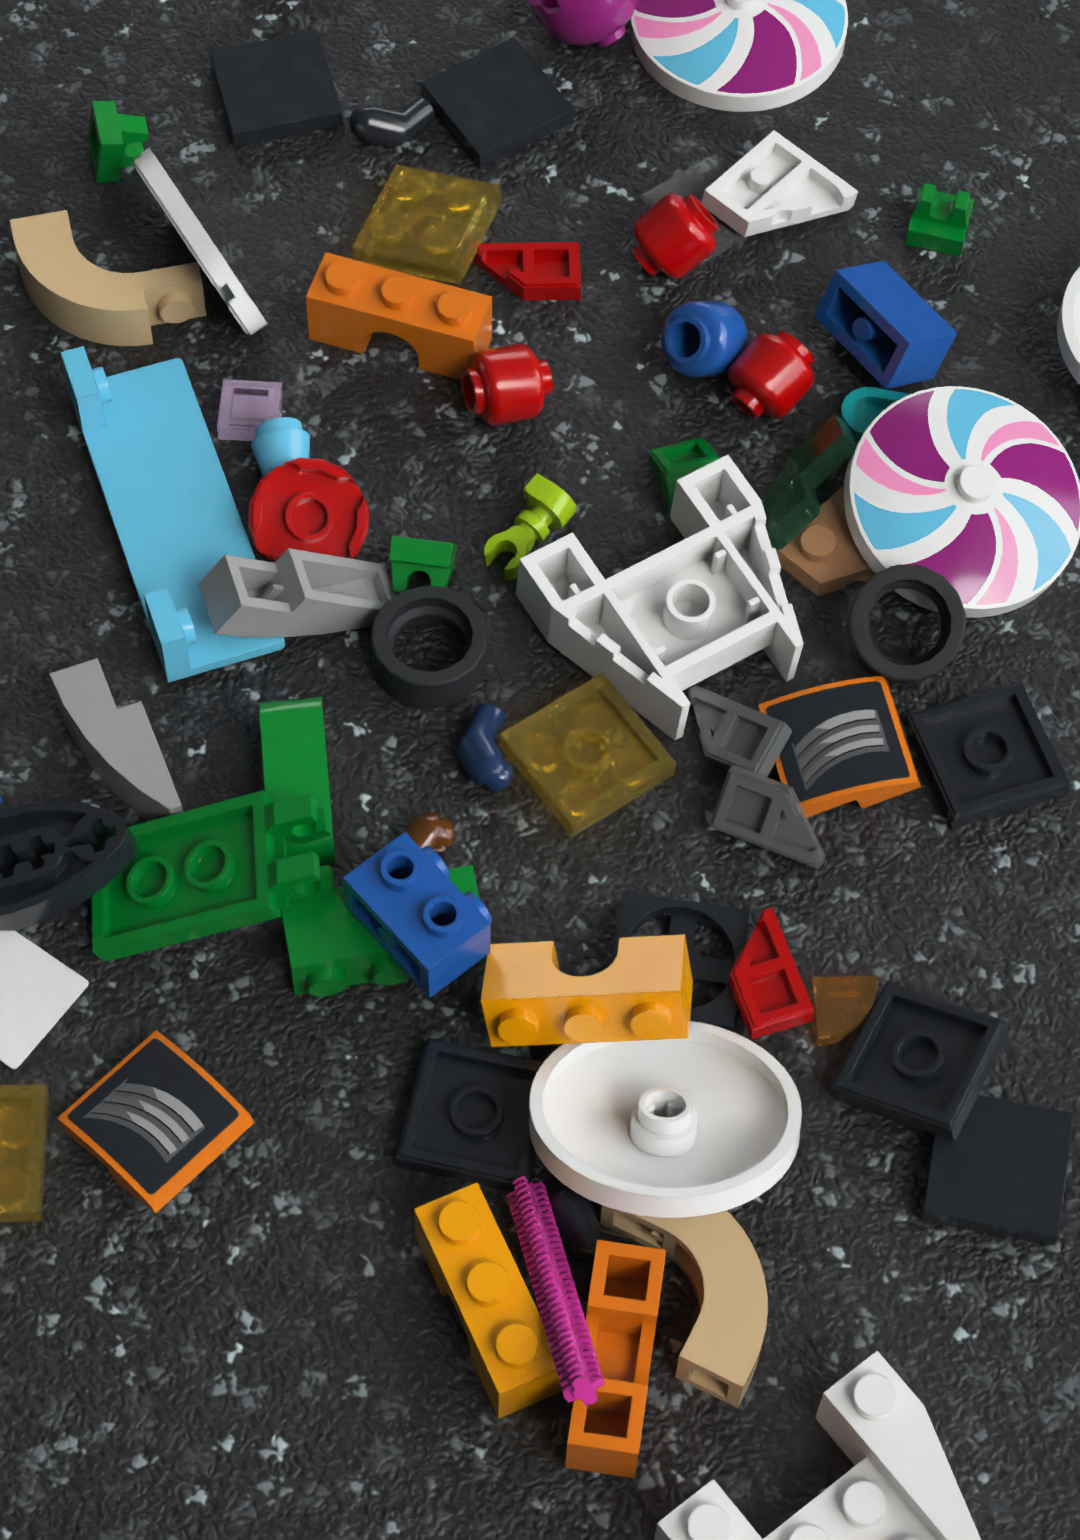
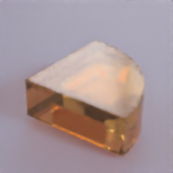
[811,976,878,1046]

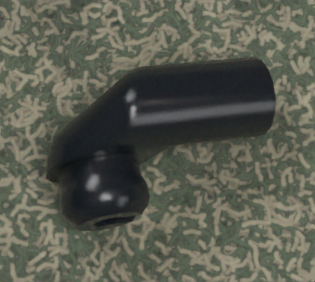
[349,97,435,148]
[550,1185,635,1262]

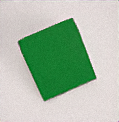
[648,437,720,510]

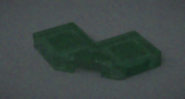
[762,413,857,551]

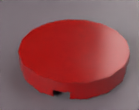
[247,458,369,563]

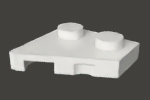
[701,130,858,237]

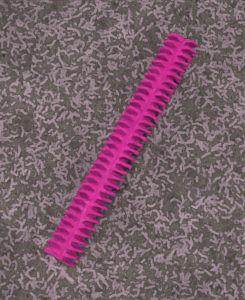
[506,1176,605,1406]

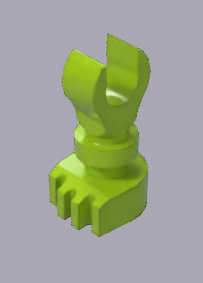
[484,473,577,581]

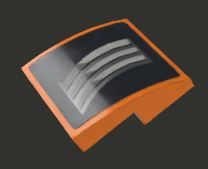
[758,676,921,818]
[57,1030,255,1214]

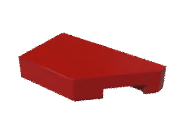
[473,242,581,301]
[728,907,815,1040]

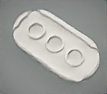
[132,147,268,335]

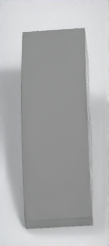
[198,548,396,637]
[50,658,183,821]

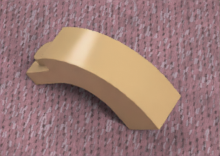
[10,210,206,346]
[600,1205,768,1408]

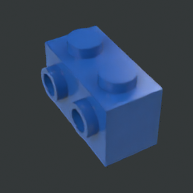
[814,261,957,389]
[343,832,492,999]

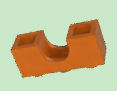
[306,252,492,380]
[565,1240,666,1478]

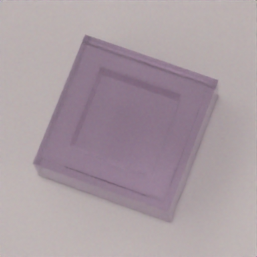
[217,379,283,441]

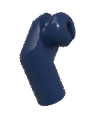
[457,703,514,792]

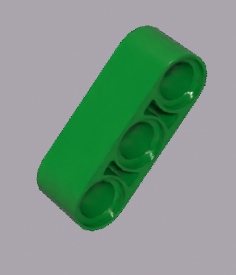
[259,697,336,866]

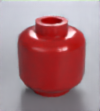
[632,193,719,279]
[727,331,814,420]
[461,344,553,426]

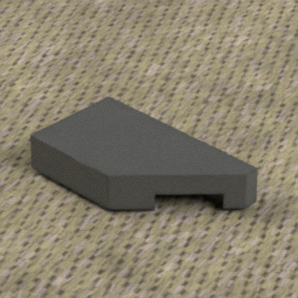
[687,684,793,777]
[709,765,825,869]

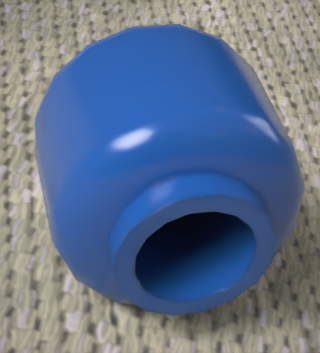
[661,301,748,377]

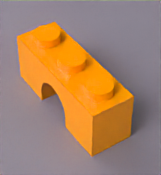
[481,934,693,1047]
[414,1182,562,1419]

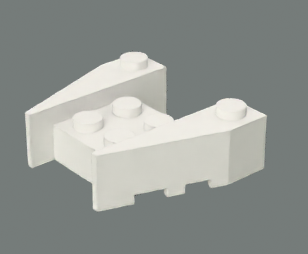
[516,455,804,741]
[654,1351,981,1540]

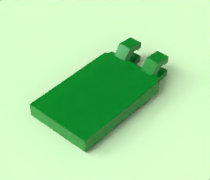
[92,790,335,962]

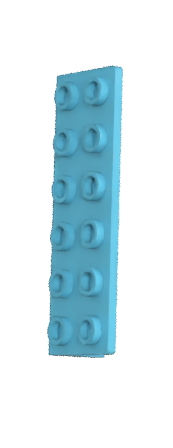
[61,346,285,683]

